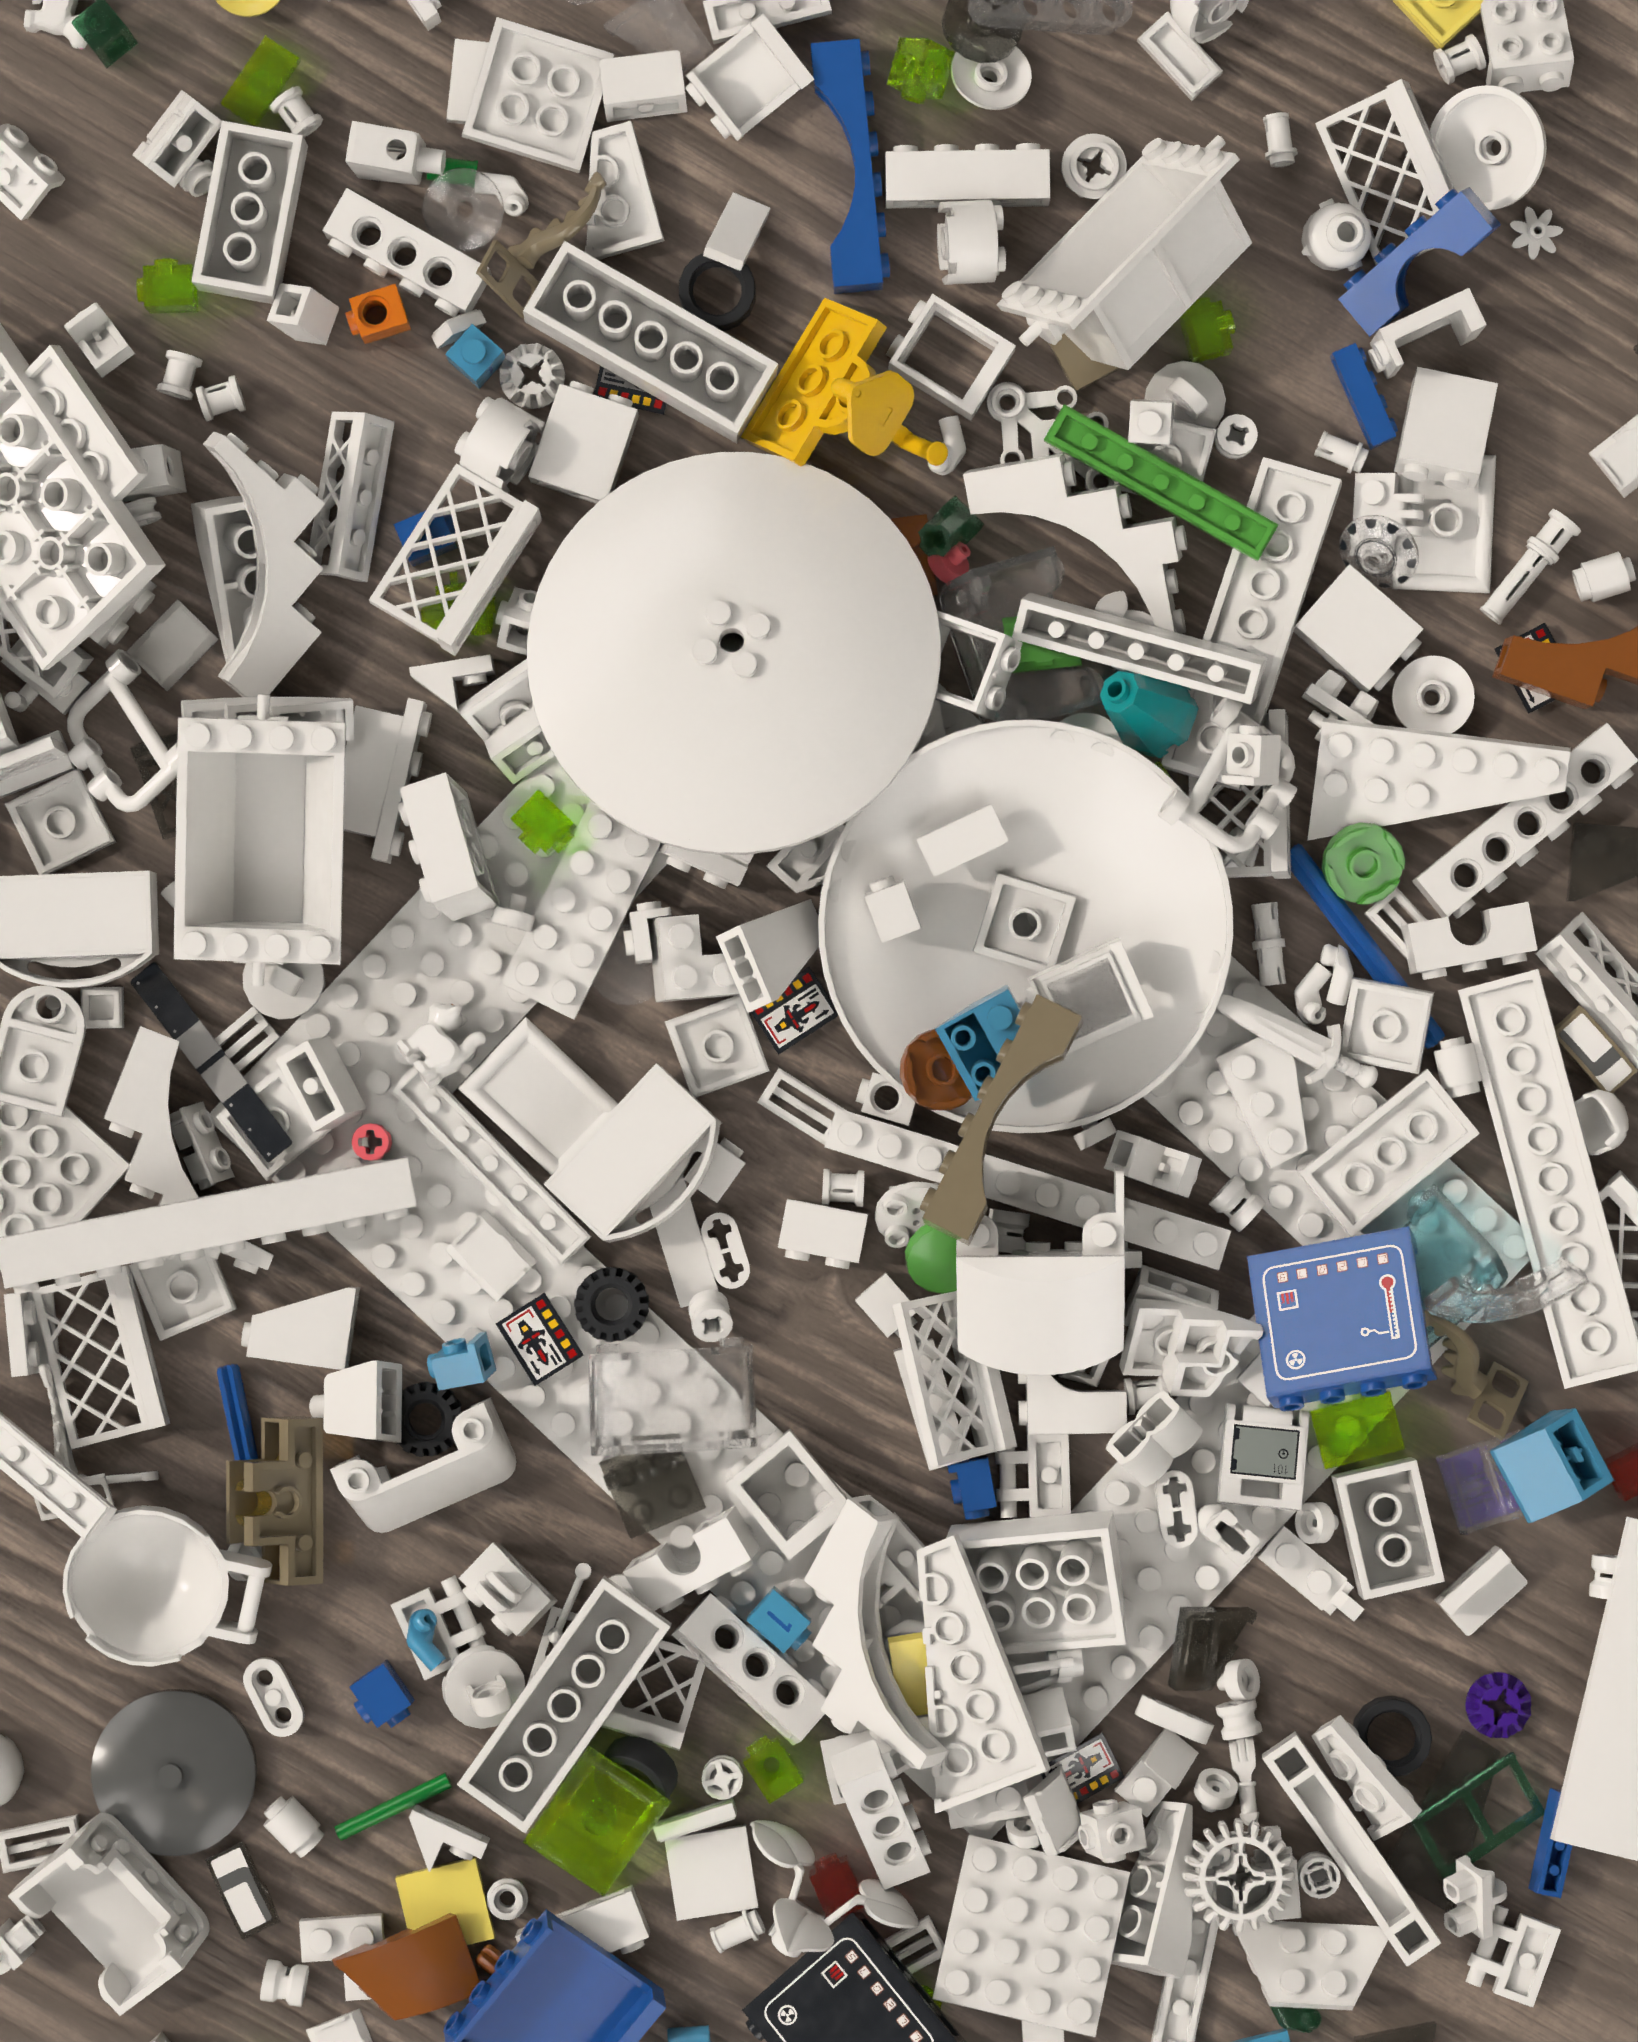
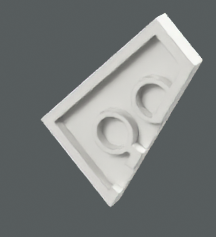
[1214,1036,1308,1169]

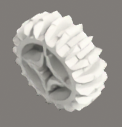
[1182,1818,1296,1933]

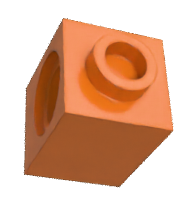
[345,284,411,344]

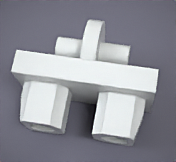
[1302,669,1379,742]
[1443,1855,1507,1940]
[0,1915,46,1975]

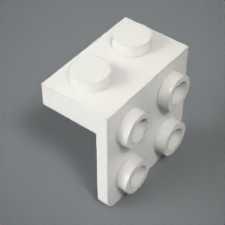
[1480,0,1574,94]

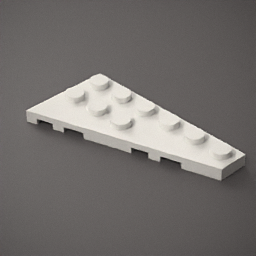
[1307,718,1571,841]
[917,1534,1051,1814]

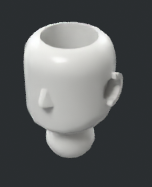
[1301,198,1372,271]

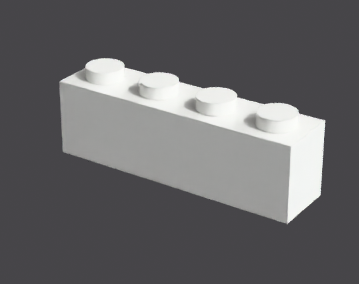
[885,143,1050,209]

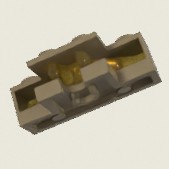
[226,1416,323,1586]

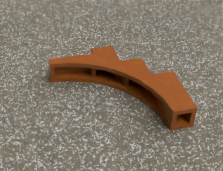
[1492,626,1638,709]

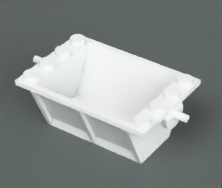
[997,135,1252,370]
[174,694,346,986]

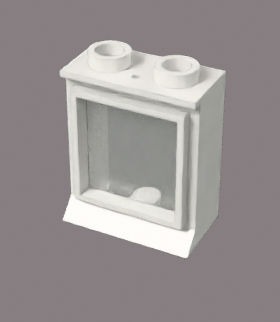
[1024,937,1154,1054]

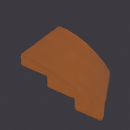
[332,1913,479,2021]

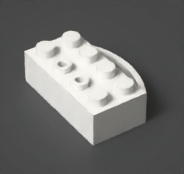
[0,871,159,988]
[544,1063,722,1243]

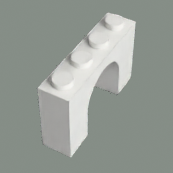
[1017,1294,1127,1435]

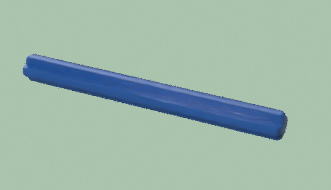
[1290,844,1445,1049]

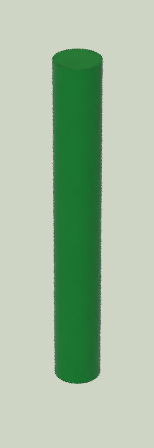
[334,1772,453,1841]

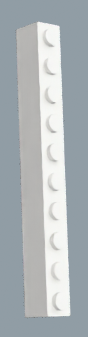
[824,1108,1231,1270]
[0,1157,417,1294]

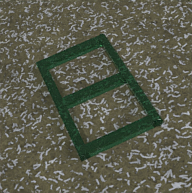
[1410,1752,1545,1879]

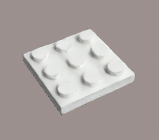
[462,17,614,173]

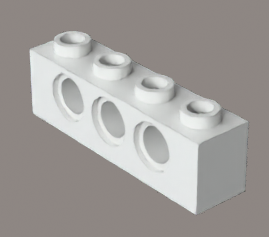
[322,188,492,317]
[672,1593,828,1745]
[828,1739,932,1890]

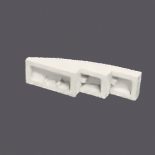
[181,697,354,741]

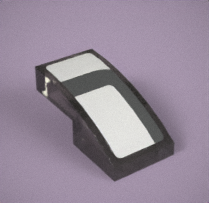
[205,1842,281,1940]

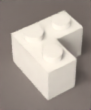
[648,914,740,1002]

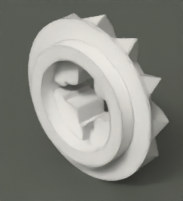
[1061,134,1127,200]
[499,343,565,409]

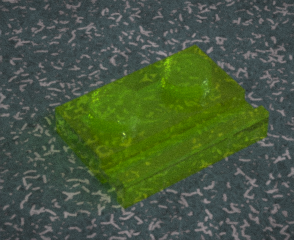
[1309,1390,1405,1469]

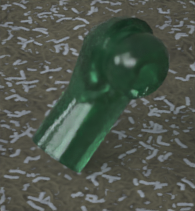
[1263,1994,1322,2033]

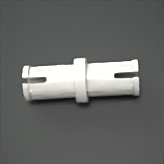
[1251,902,1286,986]

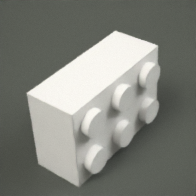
[398,772,499,921]
[1331,1457,1445,1600]

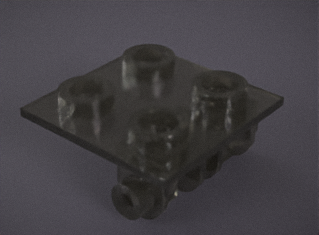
[599,1432,706,1539]

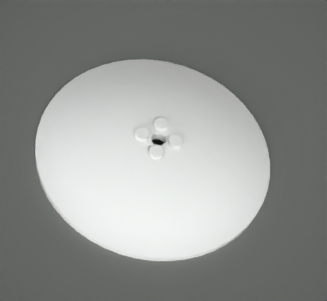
[527,452,941,855]
[818,719,1233,1133]

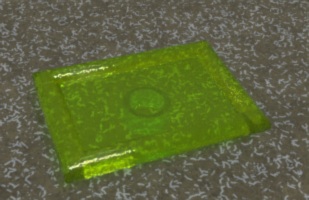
[523,1746,671,1897]

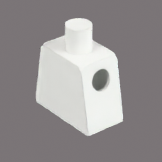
[345,121,446,185]
[122,444,187,502]
[309,1360,402,1443]

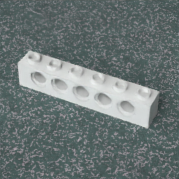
[1412,723,1638,919]

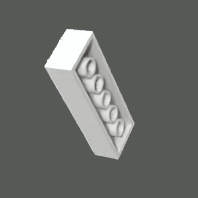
[523,241,778,444]
[457,1575,672,1833]

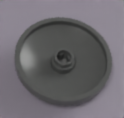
[91,1689,257,1856]

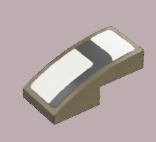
[1555,1005,1638,1093]

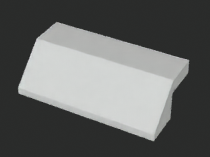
[458,659,555,784]

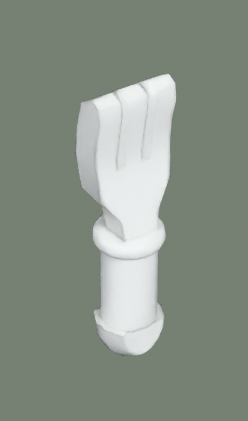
[1228,1736,1259,1826]

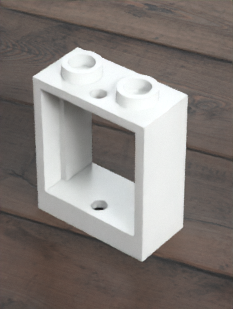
[886,293,1016,421]
[935,611,1023,720]
[726,1429,848,1560]

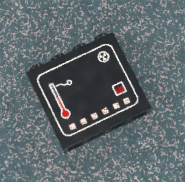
[742,1912,966,2042]

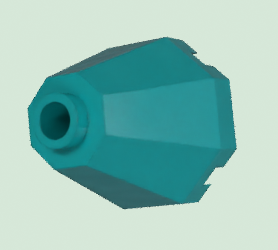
[1100,671,1199,758]

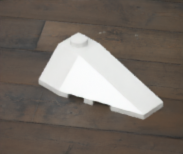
[191,496,257,663]
[1111,1801,1193,1979]

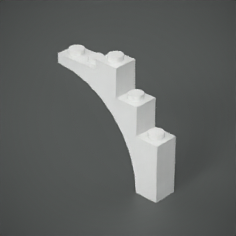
[203,432,325,697]
[963,453,1188,634]
[103,1026,274,1274]
[804,1495,948,1770]

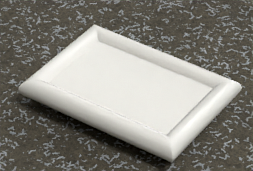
[1392,455,1496,593]
[458,1017,618,1176]

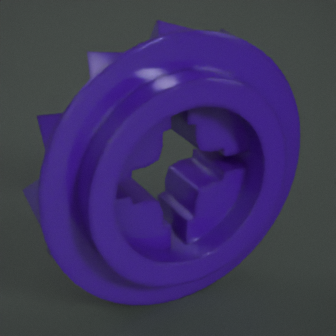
[1465,1672,1531,1738]

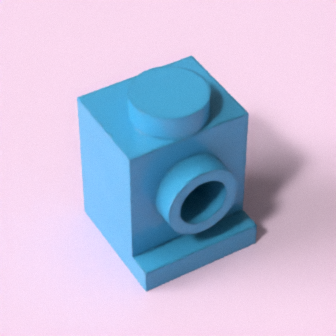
[427,1332,496,1391]

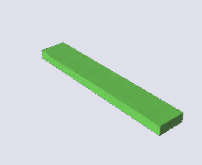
[1044,404,1278,562]

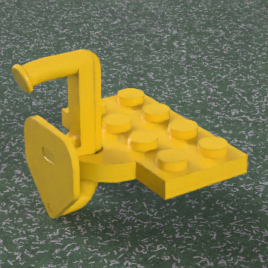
[741,297,948,467]

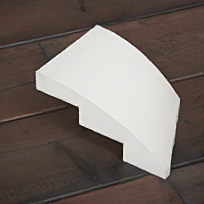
[1119,1298,1263,1397]

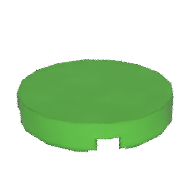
[1322,822,1405,905]
[905,1225,957,1294]

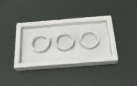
[1299,1069,1480,1237]

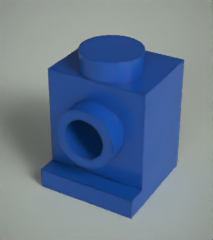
[947,1455,997,1520]

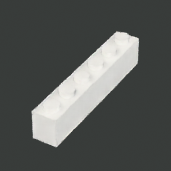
[1012,593,1267,704]

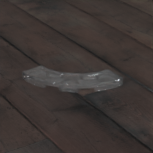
[1422,1257,1590,1323]

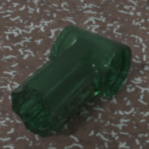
[918,495,985,557]

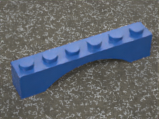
[811,39,890,294]

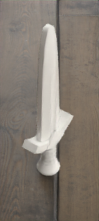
[1216,994,1378,1089]

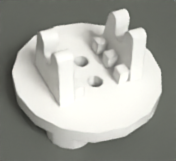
[875,1182,939,1248]

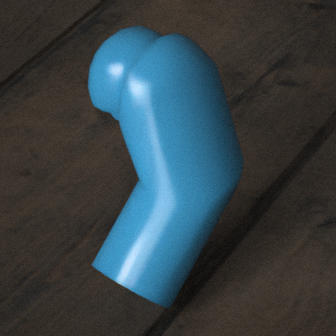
[406,1609,446,1672]

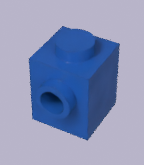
[349,1660,415,1728]

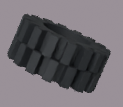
[574,1267,650,1342]
[396,1381,462,1457]

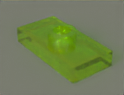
[220,35,301,127]

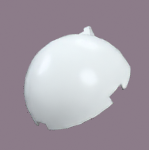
[63,1505,272,1667]

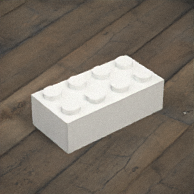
[191,121,308,304]

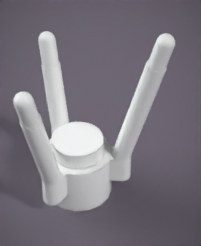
[1012,1648,1084,1696]

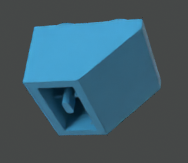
[935,985,1021,1102]
[1490,1408,1614,1523]

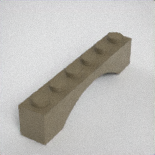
[919,994,1083,1246]

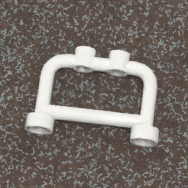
[67,649,177,812]
[1158,697,1297,853]

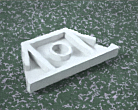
[1232,1921,1388,2010]

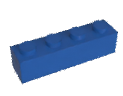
[1330,343,1398,450]
[1528,1788,1572,1898]

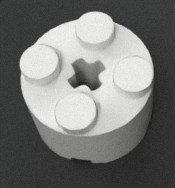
[937,199,1006,285]
[455,397,546,493]

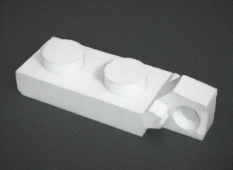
[1257,1525,1364,1621]

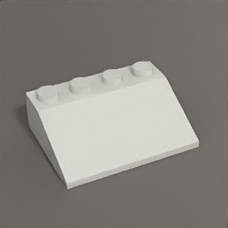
[946,1510,1127,1655]

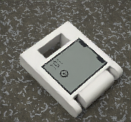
[1217,1403,1309,1511]

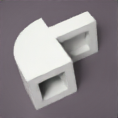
[1104,1130,1202,1198]

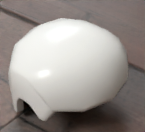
[1574,1090,1629,1155]

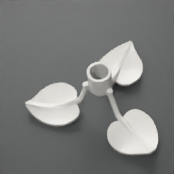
[749,1820,920,1958]

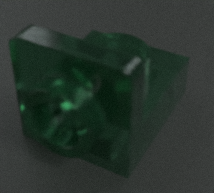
[72,0,138,69]

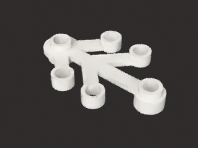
[987,382,1118,490]

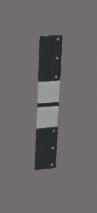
[130,962,293,1162]

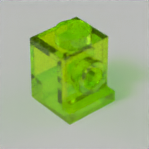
[742,1735,804,1804]

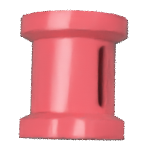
[352,1123,392,1161]

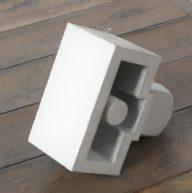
[459,1542,558,1636]

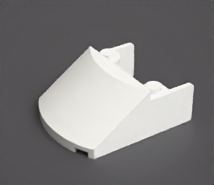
[956,1167,1125,1375]

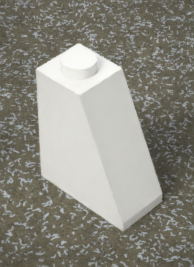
[716,899,819,1013]
[241,1286,360,1370]

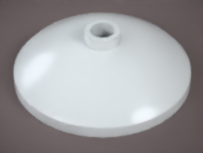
[1430,85,1547,210]

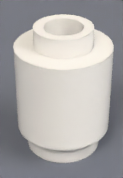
[1572,552,1636,602]
[1433,1036,1482,1098]
[263,1796,325,1858]

